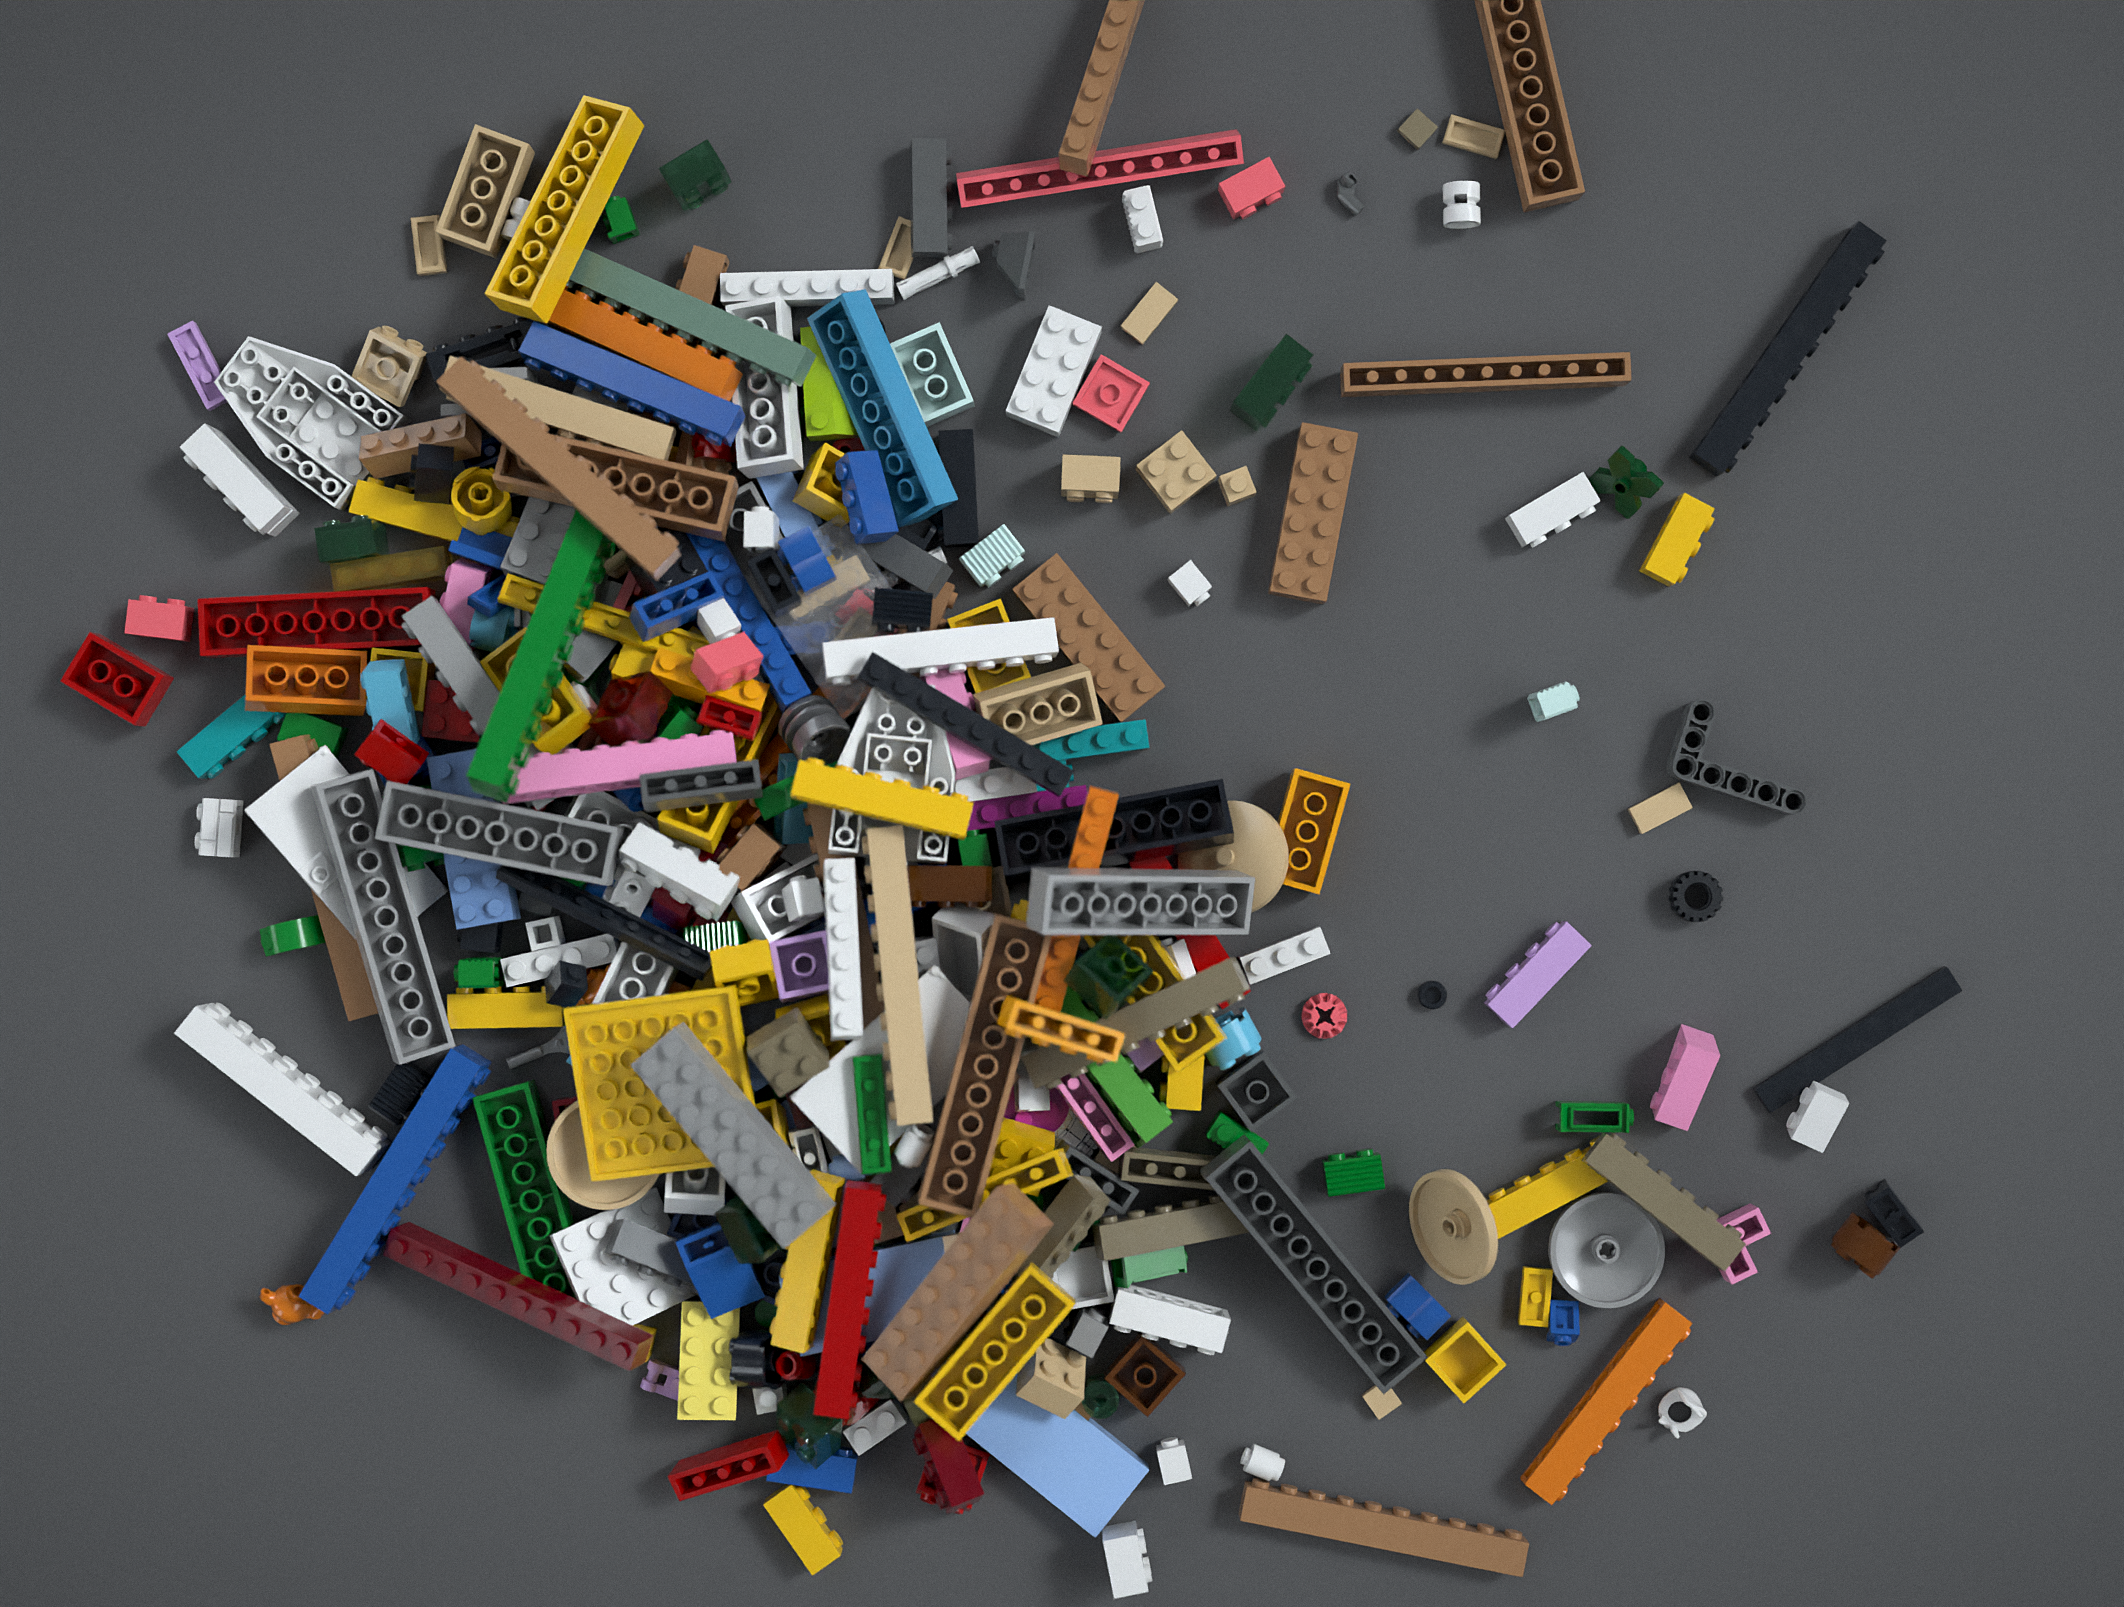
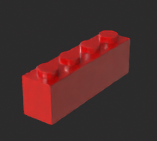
[667,1430,790,1501]

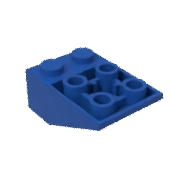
[676,1216,765,1319]

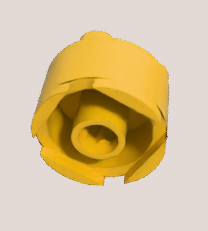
[451,467,512,536]

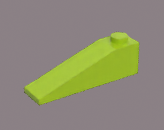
[800,327,859,442]

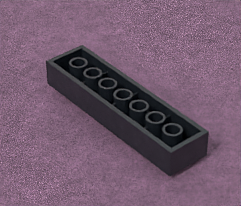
[994,779,1234,885]

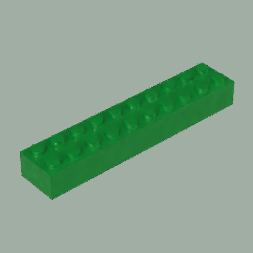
[466,510,616,803]

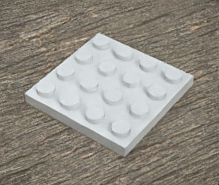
[550,1187,695,1325]

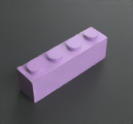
[1484,921,1592,1028]

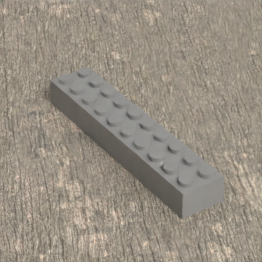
[310,769,455,1065]

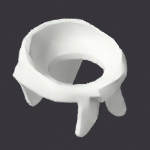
[1658,1387,1707,1438]

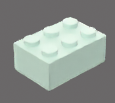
[890,322,975,427]

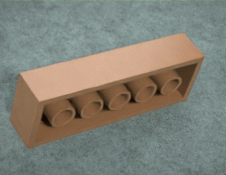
[1268,422,1358,604]
[1012,553,1165,723]

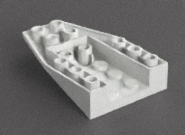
[214,336,411,511]
[829,684,955,865]

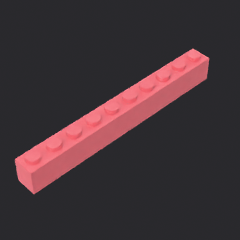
[956,129,1244,208]

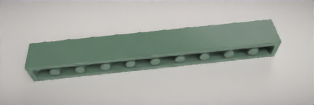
[566,249,816,387]

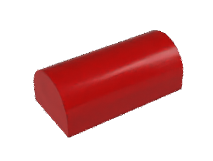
[697,695,762,741]

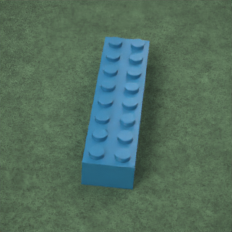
[807,289,958,528]

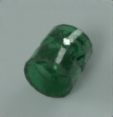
[1082,1374,1119,1419]

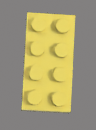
[677,1301,740,1420]

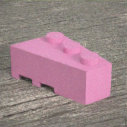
[440,557,498,651]
[1650,1024,1720,1131]

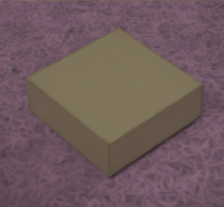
[1397,108,1438,150]

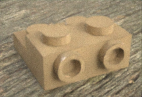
[351,326,427,407]

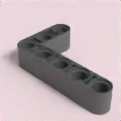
[1666,699,1807,815]

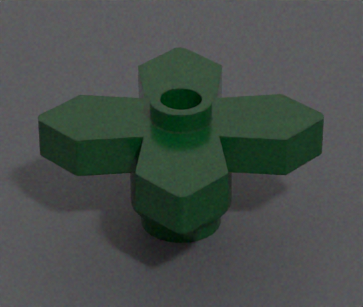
[1588,446,1664,519]

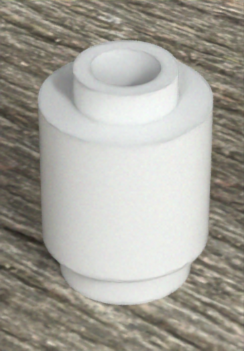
[894,1123,934,1168]
[1240,1444,1285,1481]

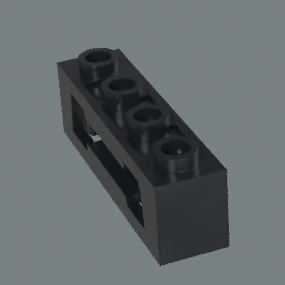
[425,317,539,389]

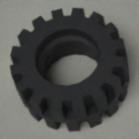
[1668,871,1724,922]

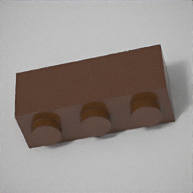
[907,865,992,907]

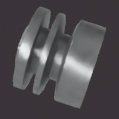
[778,695,852,766]

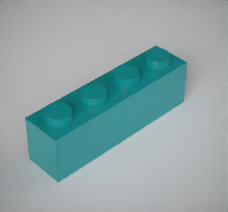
[177,695,286,779]
[1033,719,1150,760]

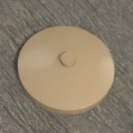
[1178,801,1289,913]
[547,1100,660,1210]
[1409,1169,1498,1285]

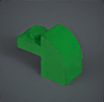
[259,915,326,957]

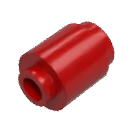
[776,1351,816,1380]

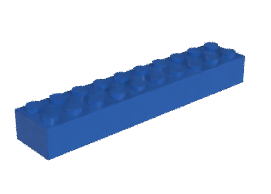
[298,1044,492,1315]

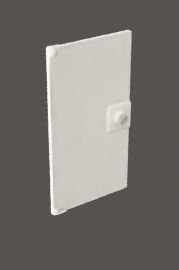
[244,745,448,941]
[790,965,970,1173]

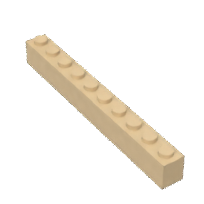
[862,825,933,1126]

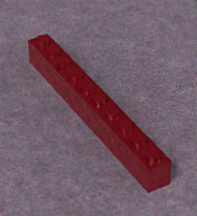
[383,1222,654,1371]

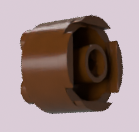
[1831,1212,1900,1279]

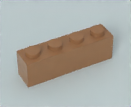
[359,413,482,479]

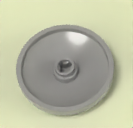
[1548,1192,1665,1308]

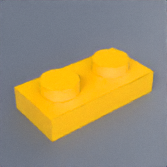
[1518,1266,1553,1327]

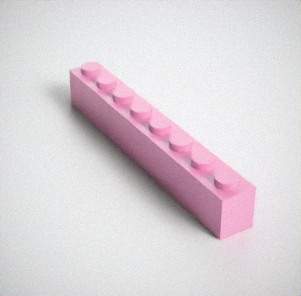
[502,730,737,804]

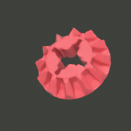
[1302,993,1347,1039]

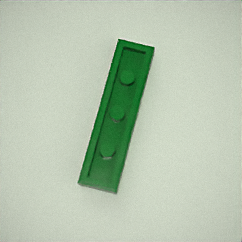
[852,1053,891,1175]

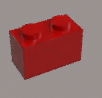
[354,719,429,784]

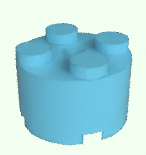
[469,606,519,652]
[1205,1007,1262,1070]

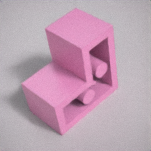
[1717,1203,1771,1285]

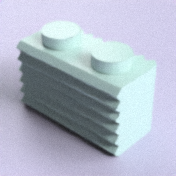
[959,524,1025,588]
[1527,682,1580,722]

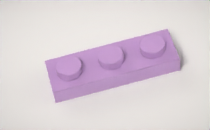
[168,321,227,411]

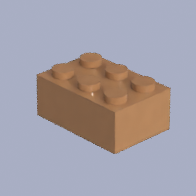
[717,824,788,891]

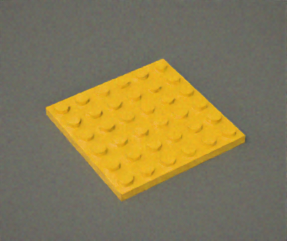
[563,985,755,1182]

